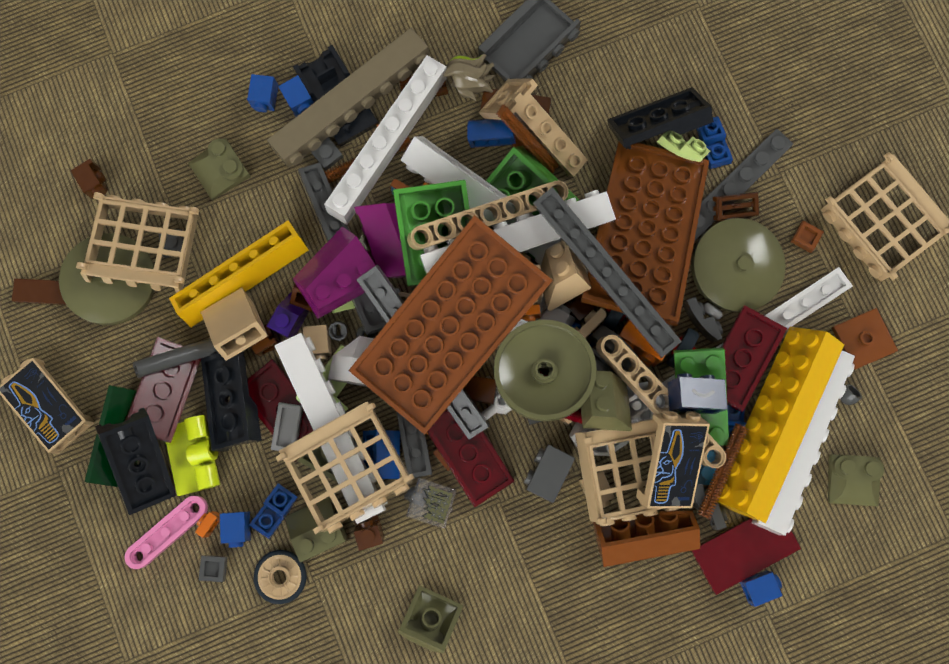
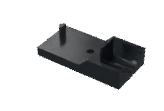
[293,45,379,147]
[607,87,714,150]
[201,351,262,452]
[95,408,176,515]

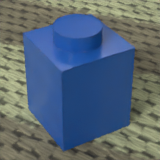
[247,74,279,113]
[278,75,314,117]
[220,511,251,548]
[740,570,782,607]

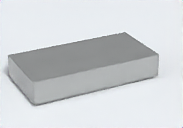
[271,402,303,451]

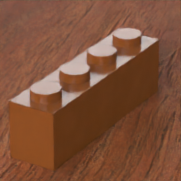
[593,511,700,567]

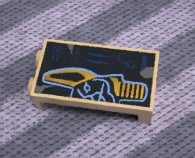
[0,358,95,454]
[636,411,710,509]

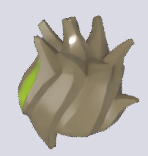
[443,54,495,102]

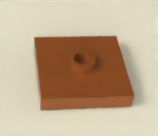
[832,308,898,370]

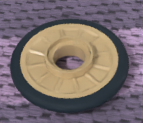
[254,550,307,604]

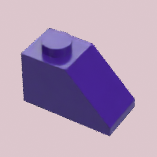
[267,292,309,339]

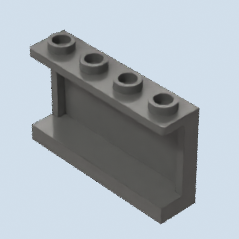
[478,0,581,81]

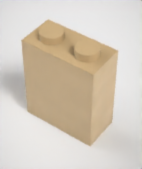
[201,288,268,361]

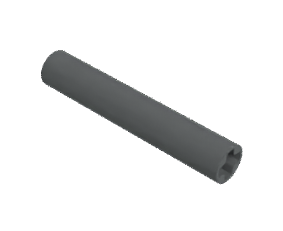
[133,338,218,378]

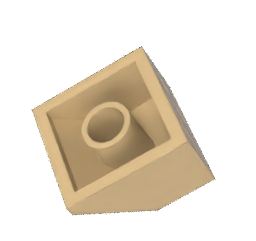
[540,240,591,311]

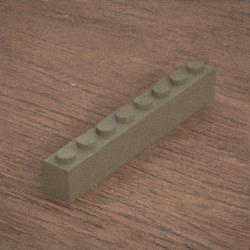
[267,28,430,168]

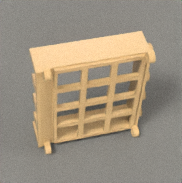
[821,152,949,282]
[76,192,199,293]
[276,401,415,534]
[575,419,695,526]

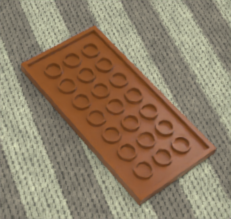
[581,141,709,326]
[348,215,553,435]

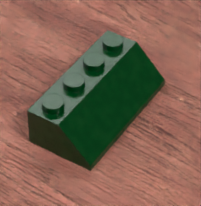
[84,385,137,487]

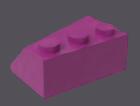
[354,203,406,278]
[293,226,376,318]

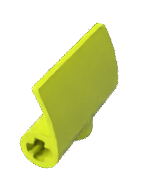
[166,415,220,496]

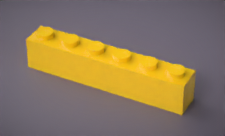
[169,220,309,328]

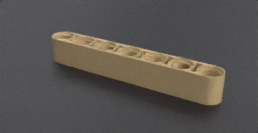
[407,180,569,250]
[596,335,726,468]

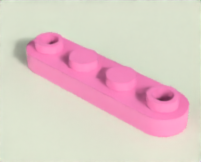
[125,496,208,569]

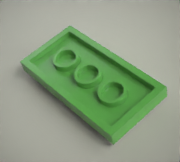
[673,347,729,445]

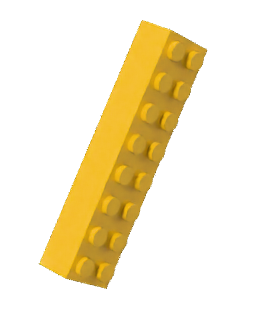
[716,327,845,524]

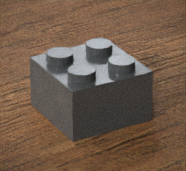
[523,445,575,503]

